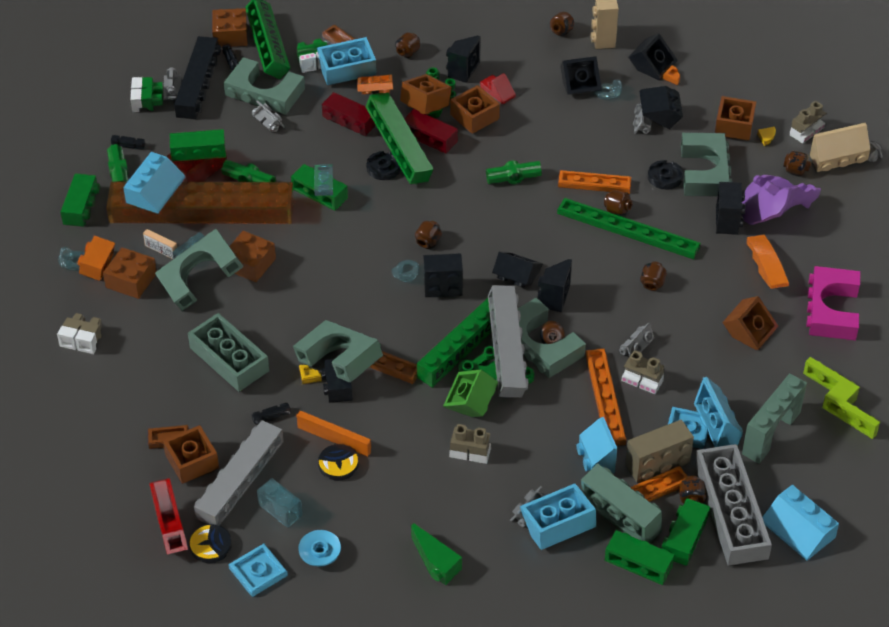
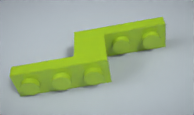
[803,357,880,439]

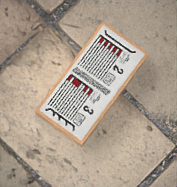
[143,229,178,259]

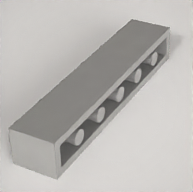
[488,285,529,398]
[194,420,284,526]

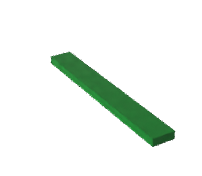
[557,198,701,259]

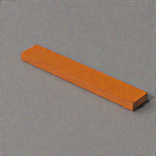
[585,348,627,446]

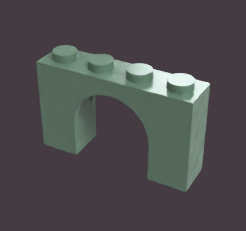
[224,57,305,115]
[681,133,732,196]
[155,229,244,311]
[517,298,586,378]
[293,320,383,383]
[742,373,807,464]

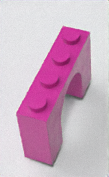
[806,266,860,341]

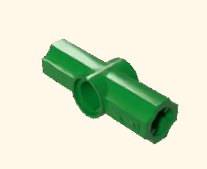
[107,144,128,193]
[221,160,276,191]
[486,160,542,184]

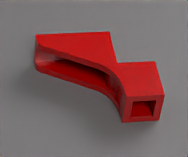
[149,478,188,555]

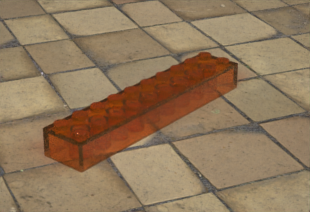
[106,182,294,224]

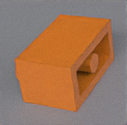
[77,235,115,281]

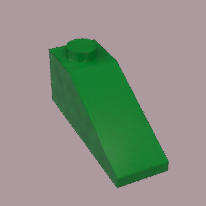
[411,523,462,585]

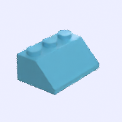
[317,37,376,85]
[123,152,185,213]
[694,377,743,447]
[520,484,596,550]
[762,485,839,560]

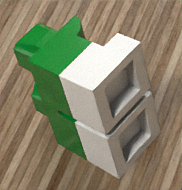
[297,39,327,73]
[130,77,164,113]

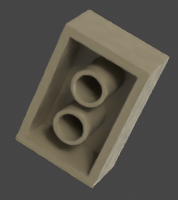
[625,419,694,483]

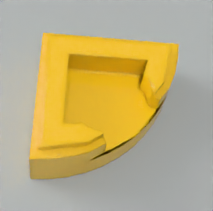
[757,126,776,146]
[299,365,322,384]

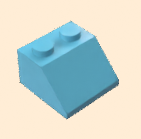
[576,417,617,473]

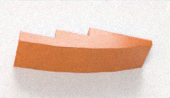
[747,235,789,289]

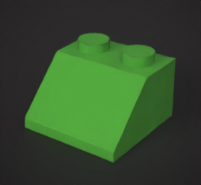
[443,370,498,417]

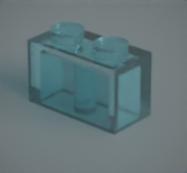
[257,478,303,528]

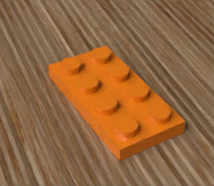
[357,75,393,94]

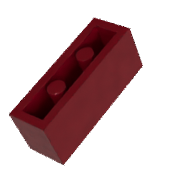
[322,92,376,136]
[404,109,458,154]

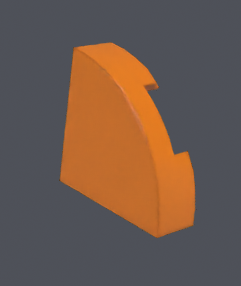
[663,65,680,85]

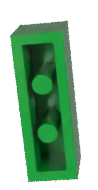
[170,129,226,161]
[291,164,348,211]
[60,173,100,227]
[662,498,710,566]
[604,530,675,585]

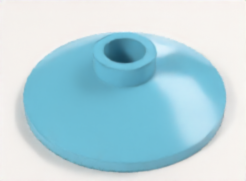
[298,530,341,567]

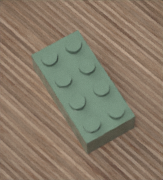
[188,313,269,392]
[581,463,662,544]

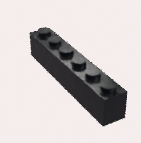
[174,36,221,120]

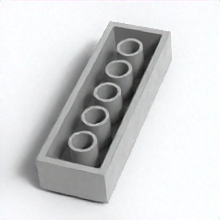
[695,444,772,566]

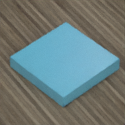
[668,407,710,449]
[228,543,288,597]

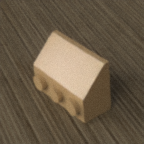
[591,0,619,49]
[810,123,870,172]

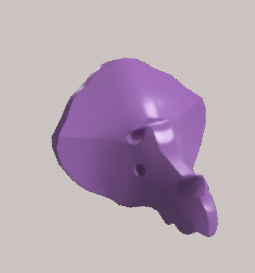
[742,175,821,225]

